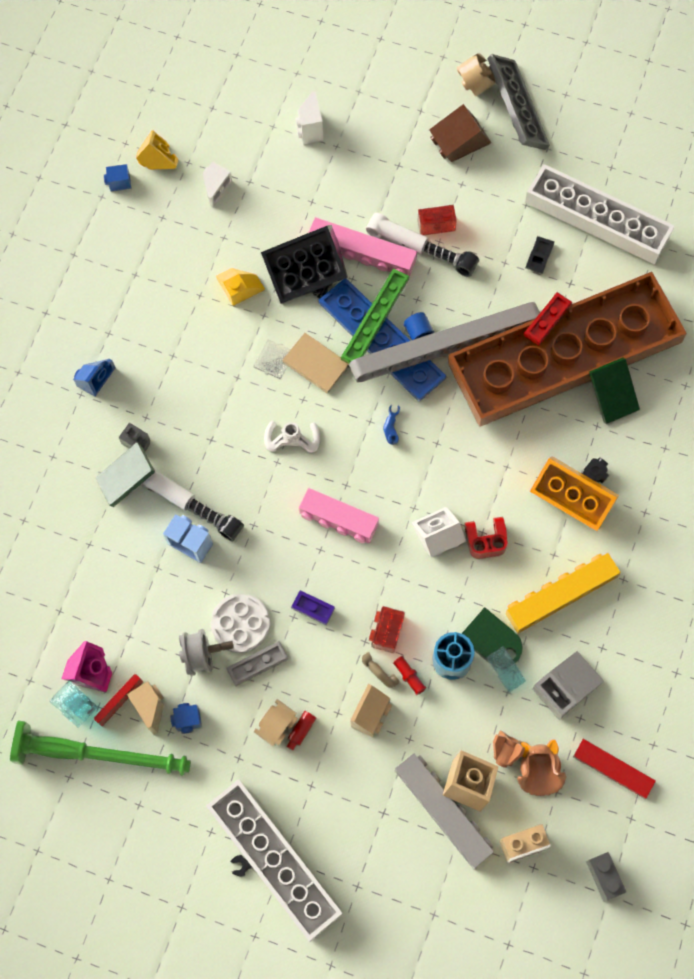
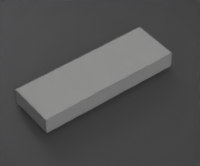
[226,641,289,687]

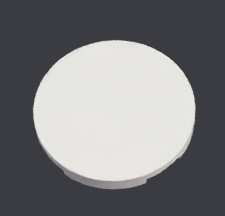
[211,594,270,653]

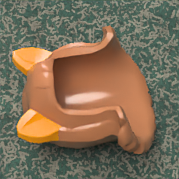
[517,740,567,796]

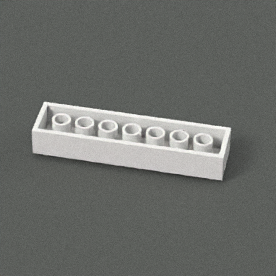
[525,164,674,265]
[206,779,343,942]

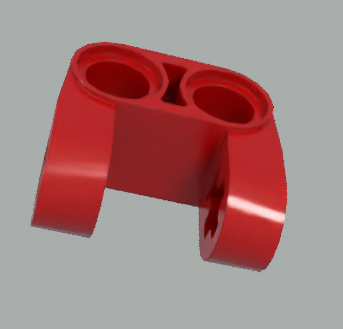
[464,517,508,559]

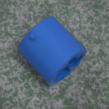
[403,312,434,340]

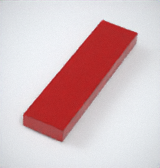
[573,739,656,799]

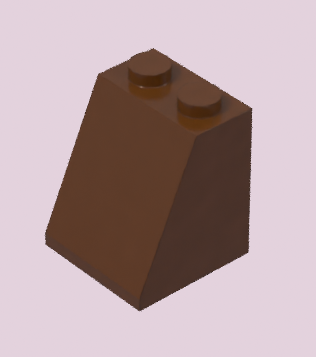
[429,104,492,162]

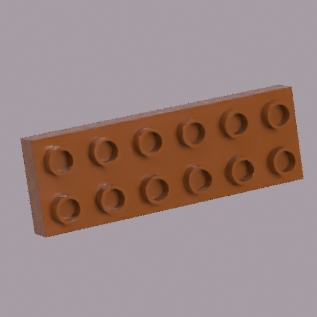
[448,271,687,427]

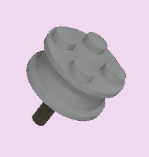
[179,629,234,676]

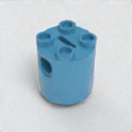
[432,632,475,680]

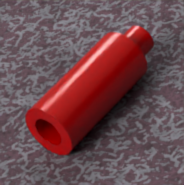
[286,711,317,751]

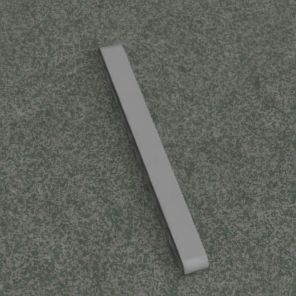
[349,302,540,382]

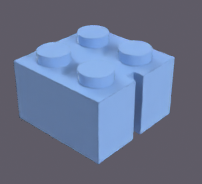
[163,514,213,563]

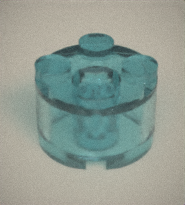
[49,680,98,728]

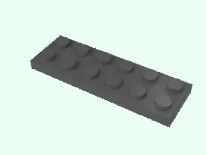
[487,54,550,150]

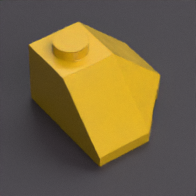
[136,130,178,170]
[216,268,265,306]

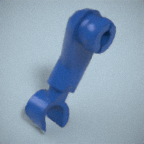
[383,404,400,445]

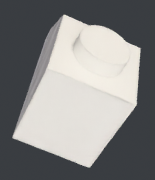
[203,162,232,207]

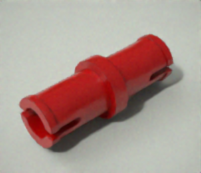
[393,656,426,696]

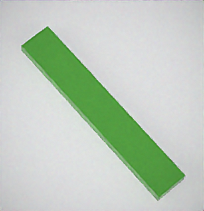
[341,268,410,364]

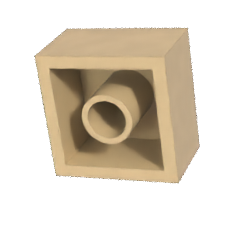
[443,750,499,812]

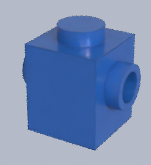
[170,703,202,734]

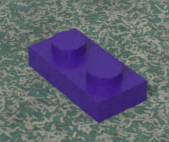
[291,590,335,626]

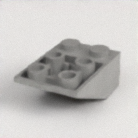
[532,651,604,720]

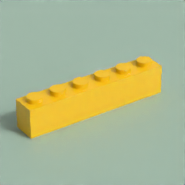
[506,553,621,634]

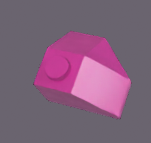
[62,641,112,692]

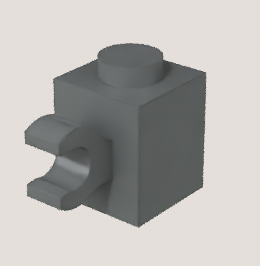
[118,422,151,451]

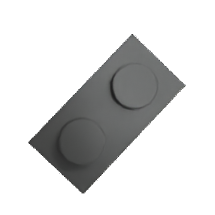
[586,852,626,902]

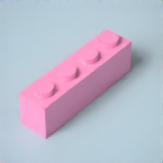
[299,488,379,544]

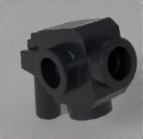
[582,457,609,484]

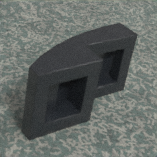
[525,236,555,274]

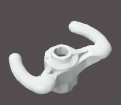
[264,421,321,453]

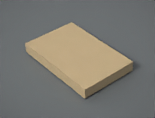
[283,333,349,393]

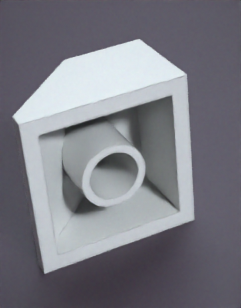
[296,91,324,145]
[412,507,466,557]

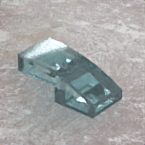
[487,646,526,693]

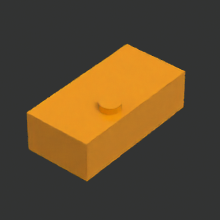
[530,456,619,531]

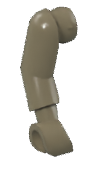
[362,652,400,688]

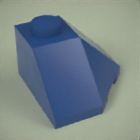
[73,359,116,397]

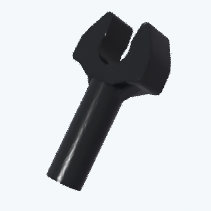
[230,855,253,877]

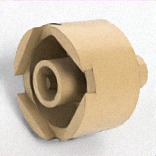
[457,53,495,96]
[254,699,298,746]

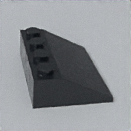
[261,225,348,304]

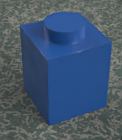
[104,164,132,191]

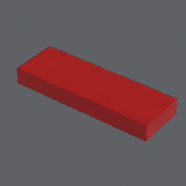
[524,292,572,346]
[94,674,143,727]

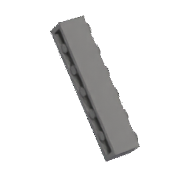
[395,753,494,870]

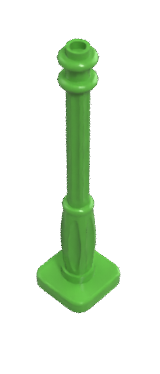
[10,720,191,776]

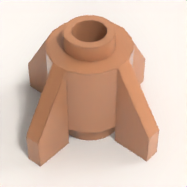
[493,730,529,768]

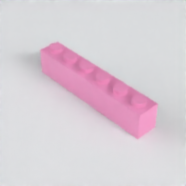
[308,217,417,276]

